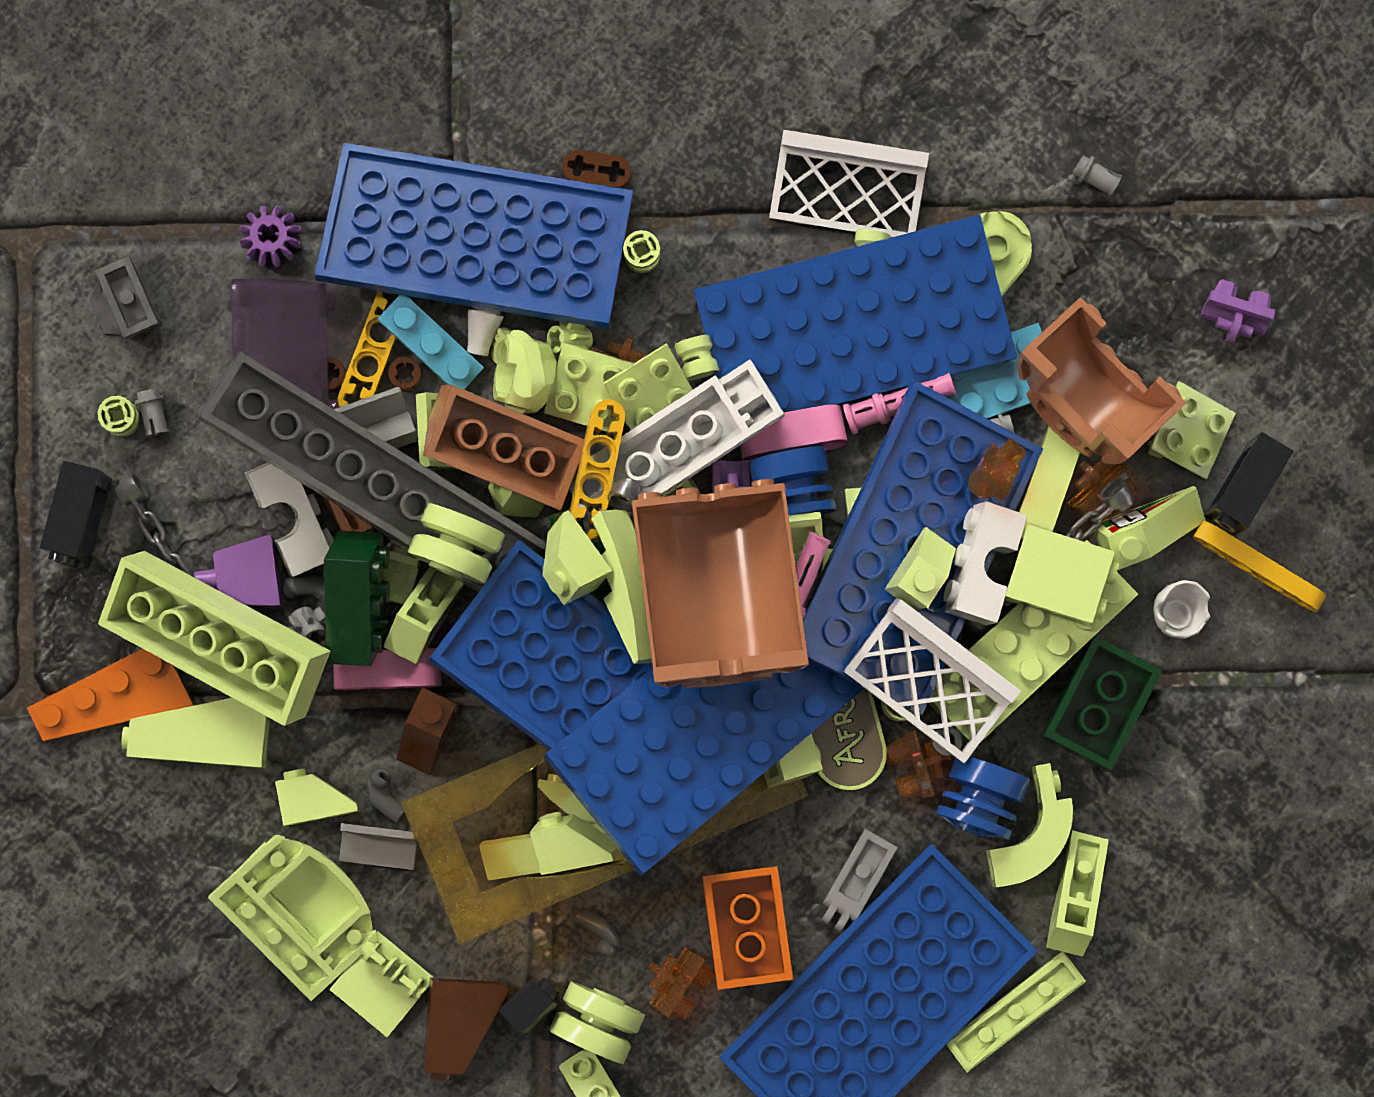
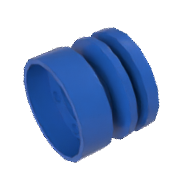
[749,446,837,517]
[936,757,1031,840]

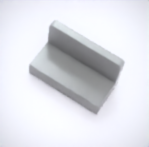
[334,387,418,449]
[339,823,419,870]

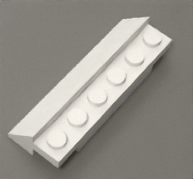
[569,360,785,538]

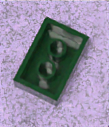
[324,530,391,666]
[1040,635,1162,772]

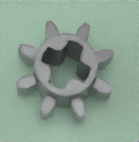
[288,606,326,647]

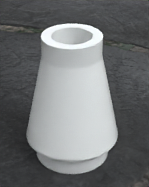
[467,307,504,356]

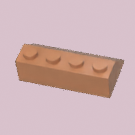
[423,385,584,510]

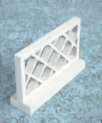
[769,130,929,237]
[843,599,1021,763]

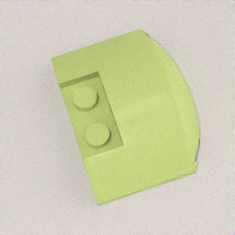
[208,835,378,1001]

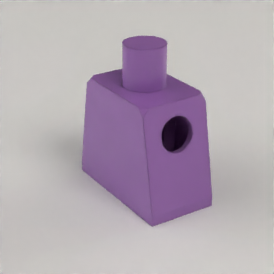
[194,535,284,609]

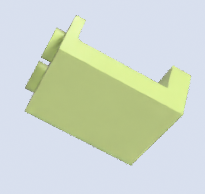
[1005,524,1119,627]

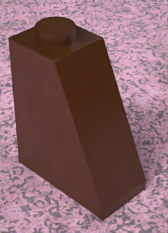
[396,687,462,775]
[423,977,508,1080]

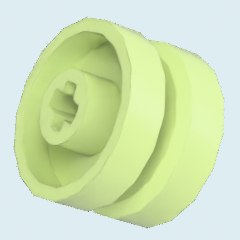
[407,503,505,584]
[549,981,645,1064]

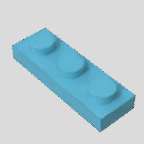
[376,295,484,390]

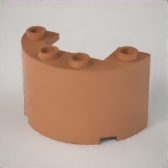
[1017,297,1186,464]

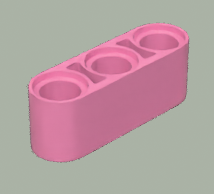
[740,404,848,462]
[333,648,442,690]

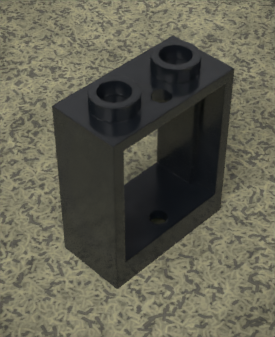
[1204,432,1294,535]
[39,461,112,568]

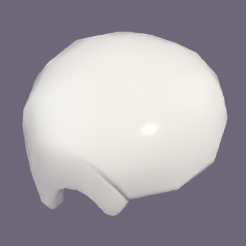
[1153,580,1210,639]

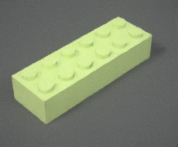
[929,540,1138,744]
[98,551,331,726]

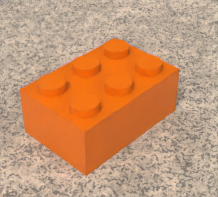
[702,866,793,990]

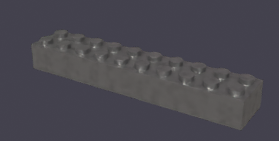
[197,352,546,592]

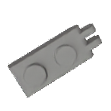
[821,829,898,932]

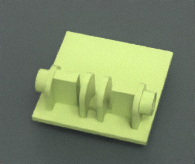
[544,343,634,432]
[604,343,693,430]
[1148,381,1235,480]
[329,931,433,1037]

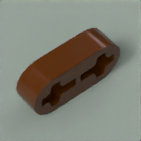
[562,150,631,189]

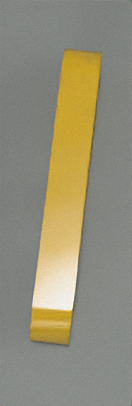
[337,291,411,407]
[570,399,625,541]
[1193,521,1327,613]

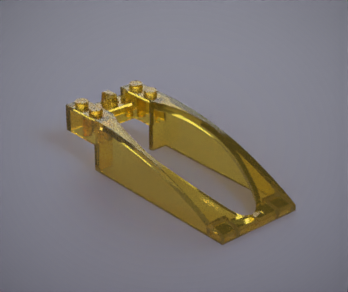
[401,744,809,944]

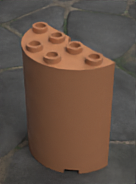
[632,479,809,688]

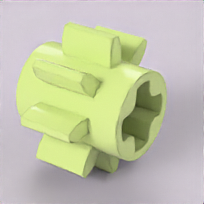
[547,321,593,360]

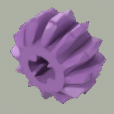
[239,206,302,268]

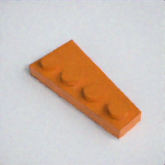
[27,649,195,742]

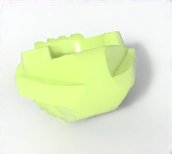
[490,327,557,414]

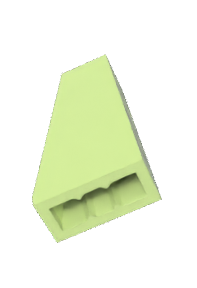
[122,698,270,769]

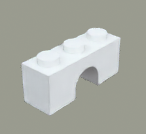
[245,463,333,577]
[944,501,1027,625]

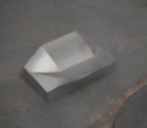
[89,256,160,339]

